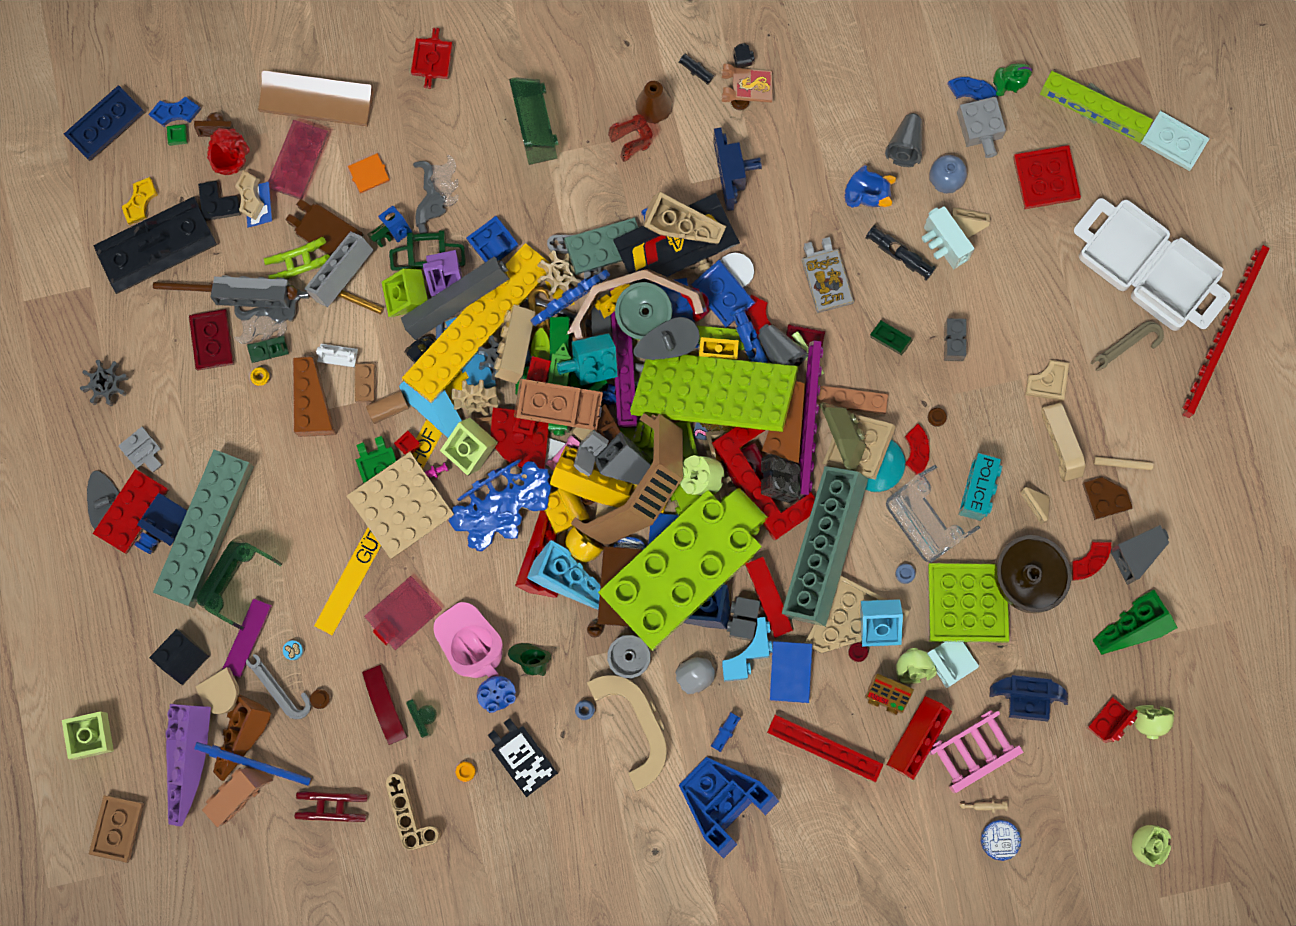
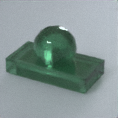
[406,699,437,738]

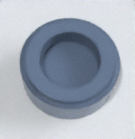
[895,564,915,584]

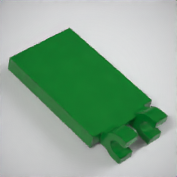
[355,436,397,483]

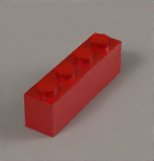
[886,696,952,780]

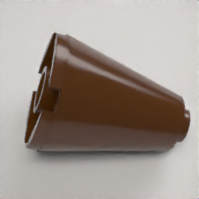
[636,81,673,124]

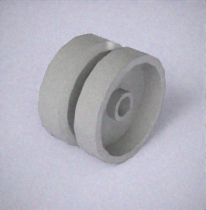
[607,635,651,678]

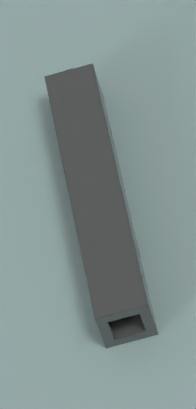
[401,257,509,340]

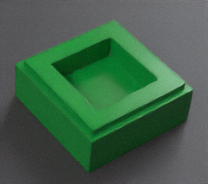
[167,124,188,146]

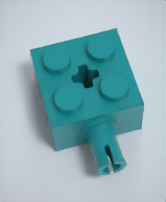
[557,333,618,385]

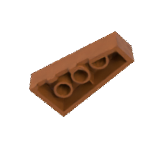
[293,357,336,437]
[762,381,805,463]

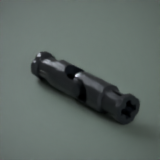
[865,224,936,281]

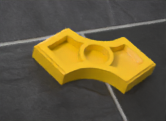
[122,177,158,225]

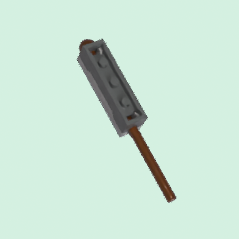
[153,275,298,308]

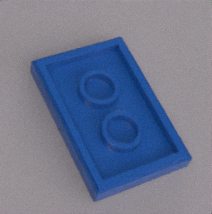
[691,260,755,328]
[770,641,812,703]

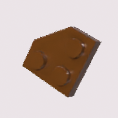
[1082,477,1133,520]

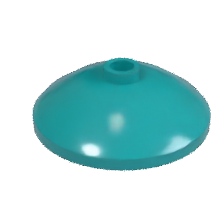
[865,440,905,492]

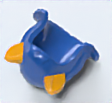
[844,165,896,208]

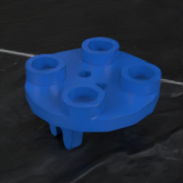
[477,676,516,713]

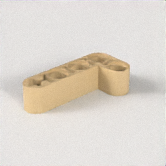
[1041,403,1085,482]
[386,774,441,850]

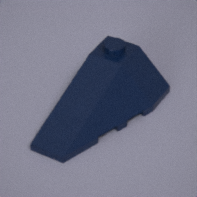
[684,585,730,629]

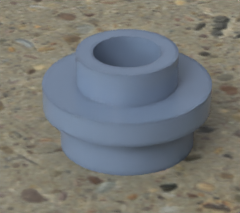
[575,700,595,720]

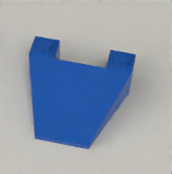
[679,757,779,859]

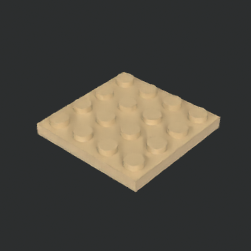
[347,452,454,559]

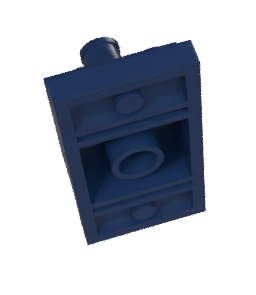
[713,127,762,211]

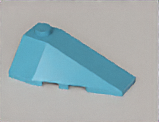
[399,381,462,438]
[527,540,600,610]

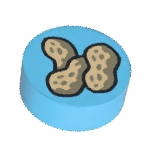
[283,640,303,660]

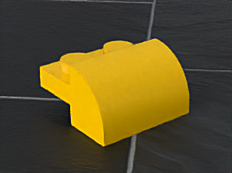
[699,337,739,360]
[544,488,590,534]

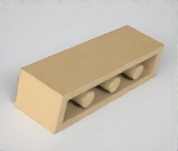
[494,304,535,384]

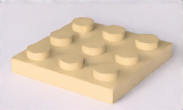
[823,415,896,480]

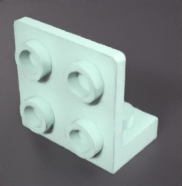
[927,642,979,688]

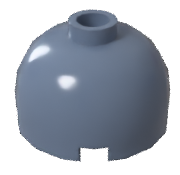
[929,155,967,193]

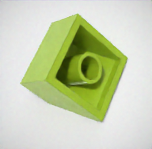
[381,269,428,317]

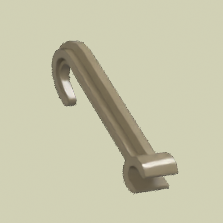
[1091,322,1164,371]

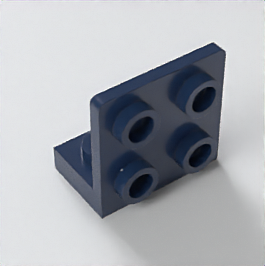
[137,493,187,546]

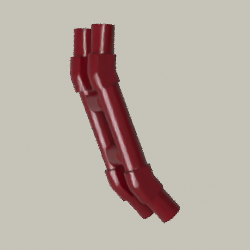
[294,792,367,822]

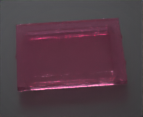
[364,576,442,651]

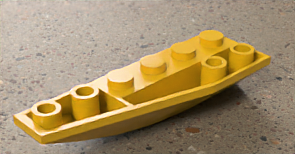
[550,446,667,513]

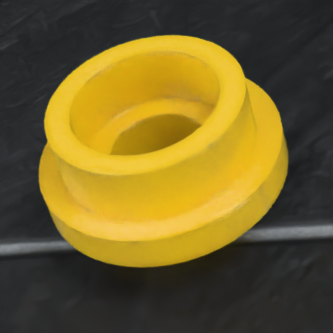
[250,367,270,386]

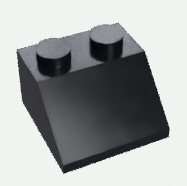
[149,628,210,685]

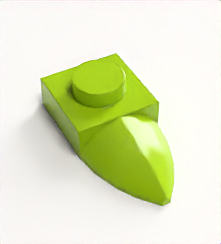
[531,328,550,360]

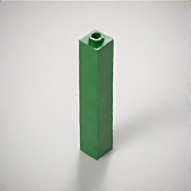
[548,317,572,436]

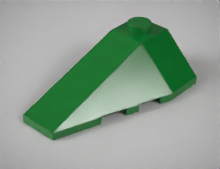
[1093,590,1178,655]

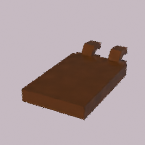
[285,199,364,256]

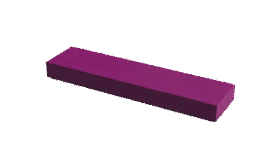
[222,598,272,678]

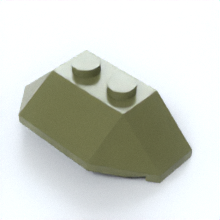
[820,402,866,471]

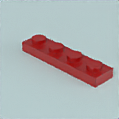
[513,356,551,435]

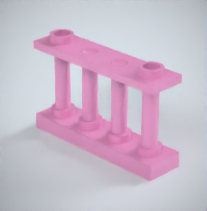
[929,710,1023,793]

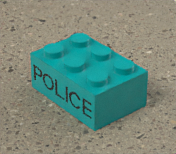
[958,453,1003,521]

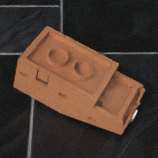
[514,379,603,431]

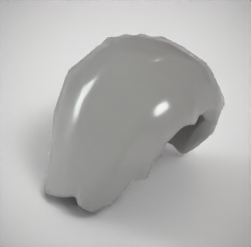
[675,657,715,694]

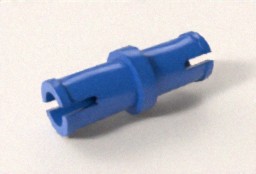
[711,712,741,752]

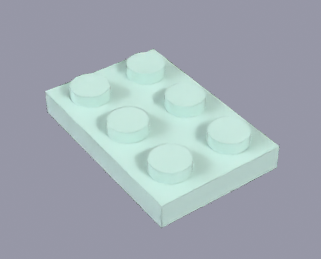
[1140,111,1210,171]

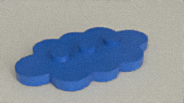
[530,269,610,326]

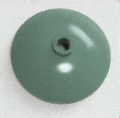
[615,282,672,340]

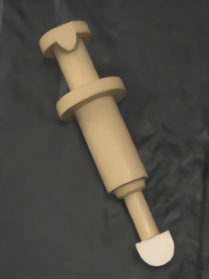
[960,800,1008,813]

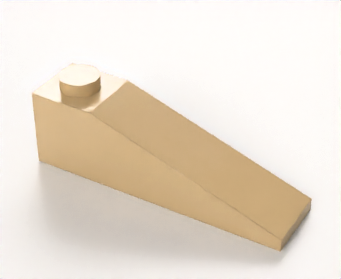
[644,192,726,244]

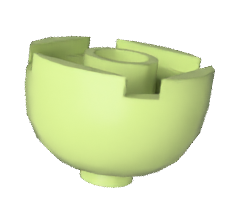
[896,648,937,684]
[1134,705,1174,739]
[1132,825,1171,867]

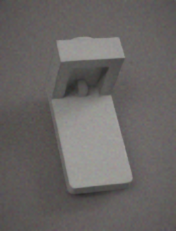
[574,430,609,477]

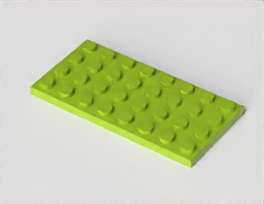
[630,355,798,432]

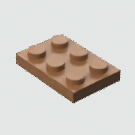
[89,795,144,863]

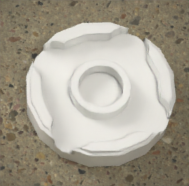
[721,253,754,288]

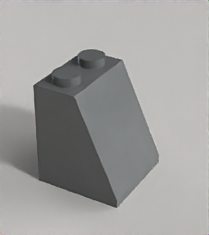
[595,432,653,485]
[1110,525,1169,585]

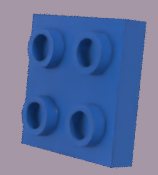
[466,216,519,262]

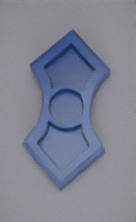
[148,97,201,127]

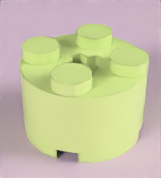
[680,455,724,495]

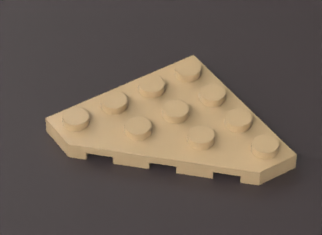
[805,575,909,654]

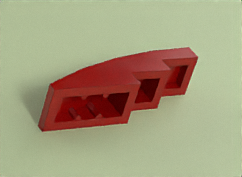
[745,557,793,638]

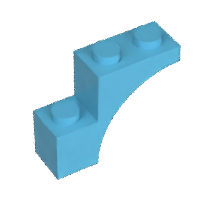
[722,617,772,682]

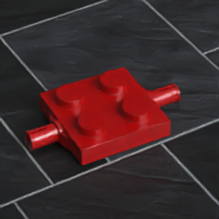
[411,28,453,89]

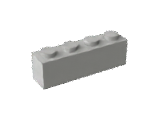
[305,231,373,307]

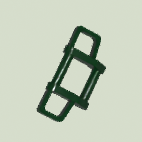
[389,230,466,271]

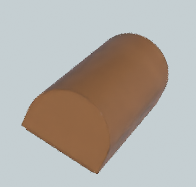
[366,391,409,424]

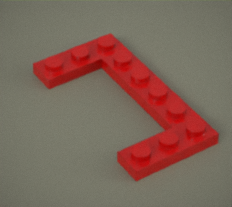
[712,427,815,540]

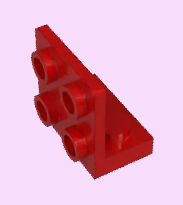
[1087,697,1138,743]

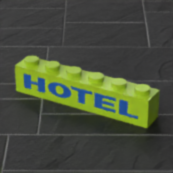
[1040,71,1153,143]

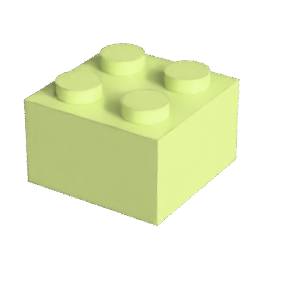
[440,418,498,475]
[62,712,114,760]

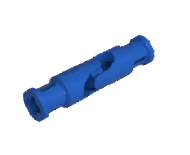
[730,307,768,363]

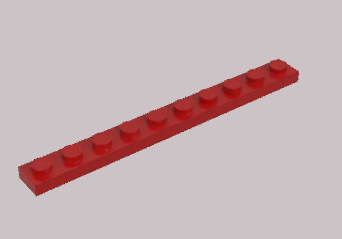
[1182,245,1270,418]

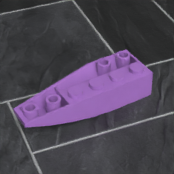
[165,704,211,826]

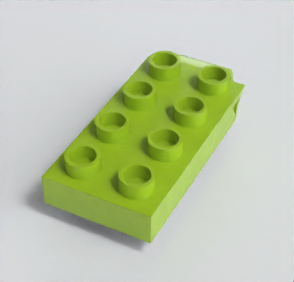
[598,488,768,651]

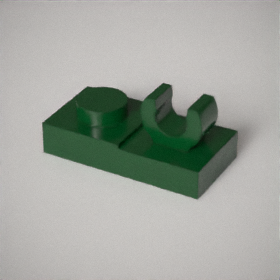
[367,214,395,248]
[870,320,913,356]
[247,335,289,363]

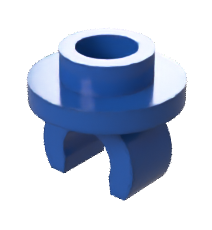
[602,384,616,405]

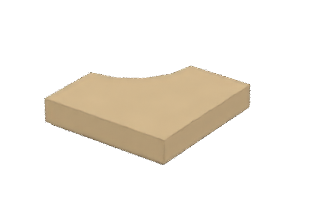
[1025,360,1069,401]

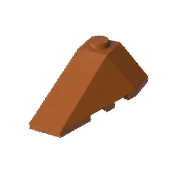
[213,694,272,781]

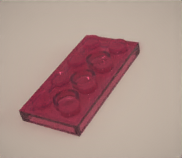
[268,119,329,199]

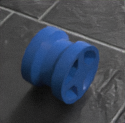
[134,532,159,555]

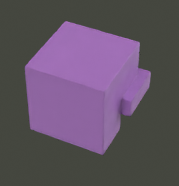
[423,250,462,296]

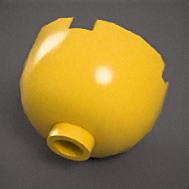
[565,526,603,562]

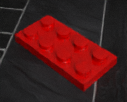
[92,469,169,554]

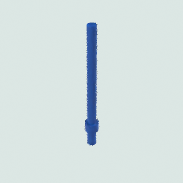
[194,742,311,786]

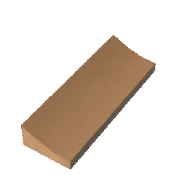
[258,71,374,127]

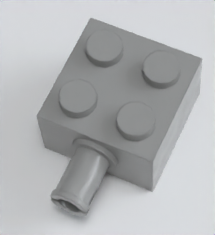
[957,97,1006,158]

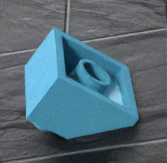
[860,600,903,647]

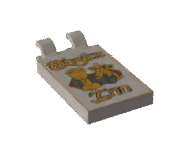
[802,237,854,313]

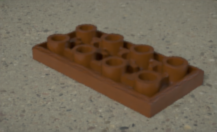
[597,546,643,627]

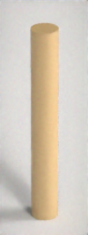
[1094,457,1153,470]

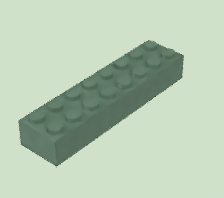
[153,450,254,608]
[782,466,868,627]

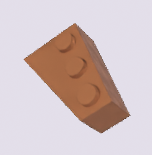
[202,767,273,828]

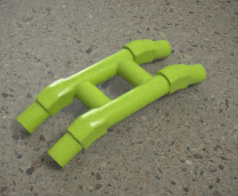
[263,237,330,280]

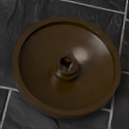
[994,535,1071,613]

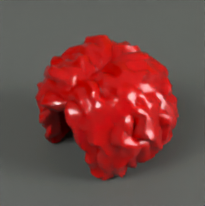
[207,128,250,175]

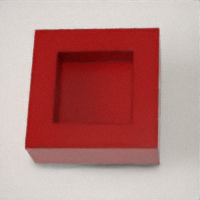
[394,430,421,455]

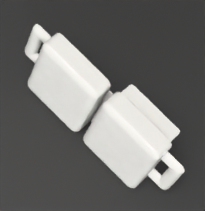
[1074,198,1230,331]

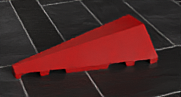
[515,510,558,598]

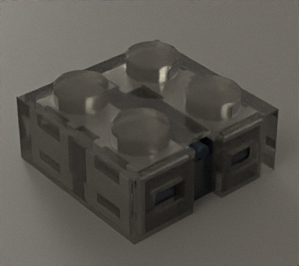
[761,454,801,503]

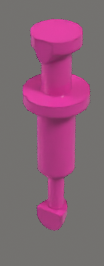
[425,462,449,478]

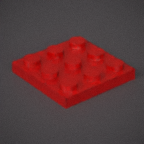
[1013,145,1081,210]

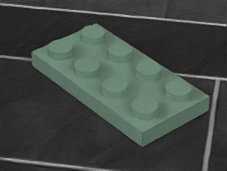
[564,218,638,275]

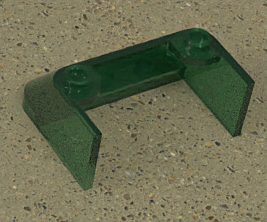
[509,77,559,165]
[197,539,283,631]

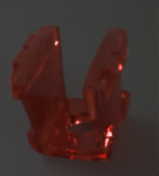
[608,114,653,162]

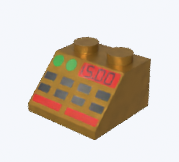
[865,674,914,715]

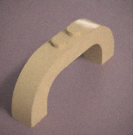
[587,675,667,791]

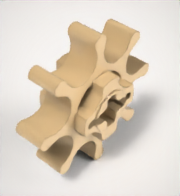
[537,250,581,296]
[452,380,498,416]

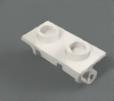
[317,344,358,368]

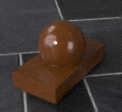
[194,112,234,137]

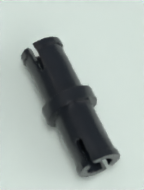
[678,53,715,85]

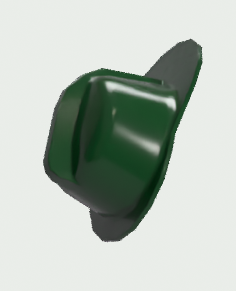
[508,643,552,676]

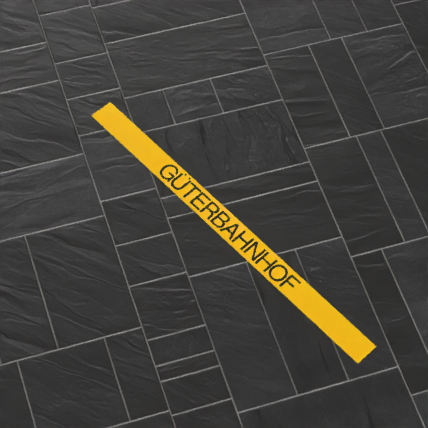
[314,370,469,636]

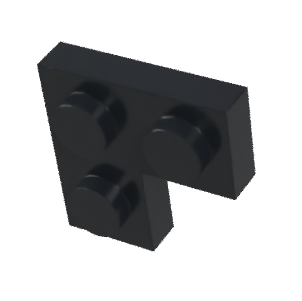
[198,181,241,221]

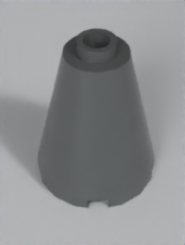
[885,113,923,167]
[758,324,808,367]

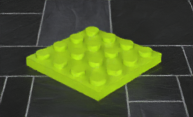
[928,563,1009,643]

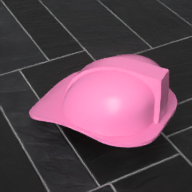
[434,602,503,678]

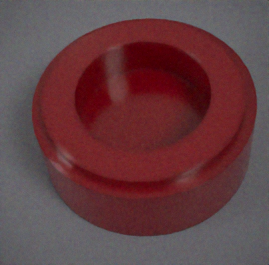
[848,642,868,662]

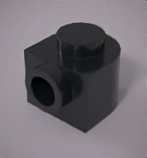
[733,43,754,68]

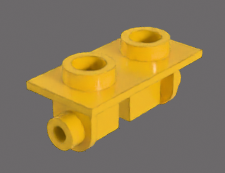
[594,284,630,319]

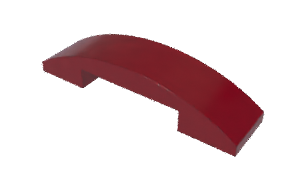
[362,665,407,745]

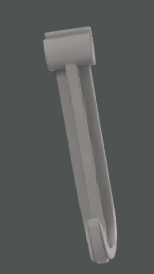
[246,654,311,719]

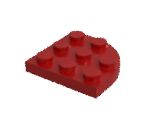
[491,408,548,469]

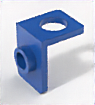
[378,206,412,242]

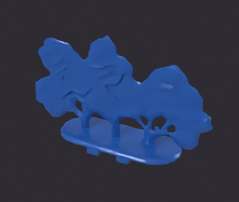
[448,459,551,551]

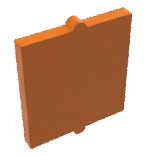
[348,153,390,194]

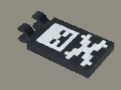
[488,718,558,797]

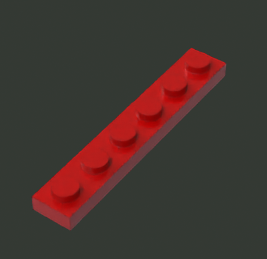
[767,715,884,783]

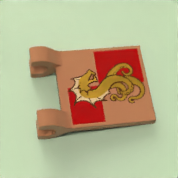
[722,63,772,103]

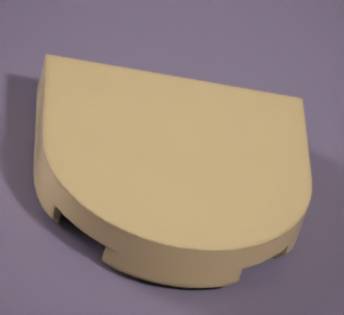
[196,667,239,714]

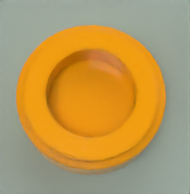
[455,762,476,782]

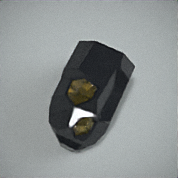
[404,336,434,363]

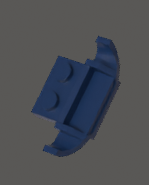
[989,675,1068,722]

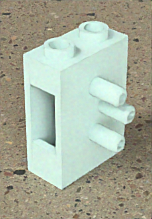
[922,206,975,270]

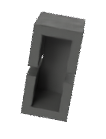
[944,318,966,361]
[726,597,760,641]

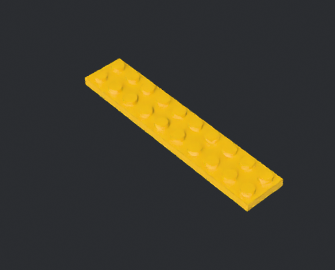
[402,243,551,404]

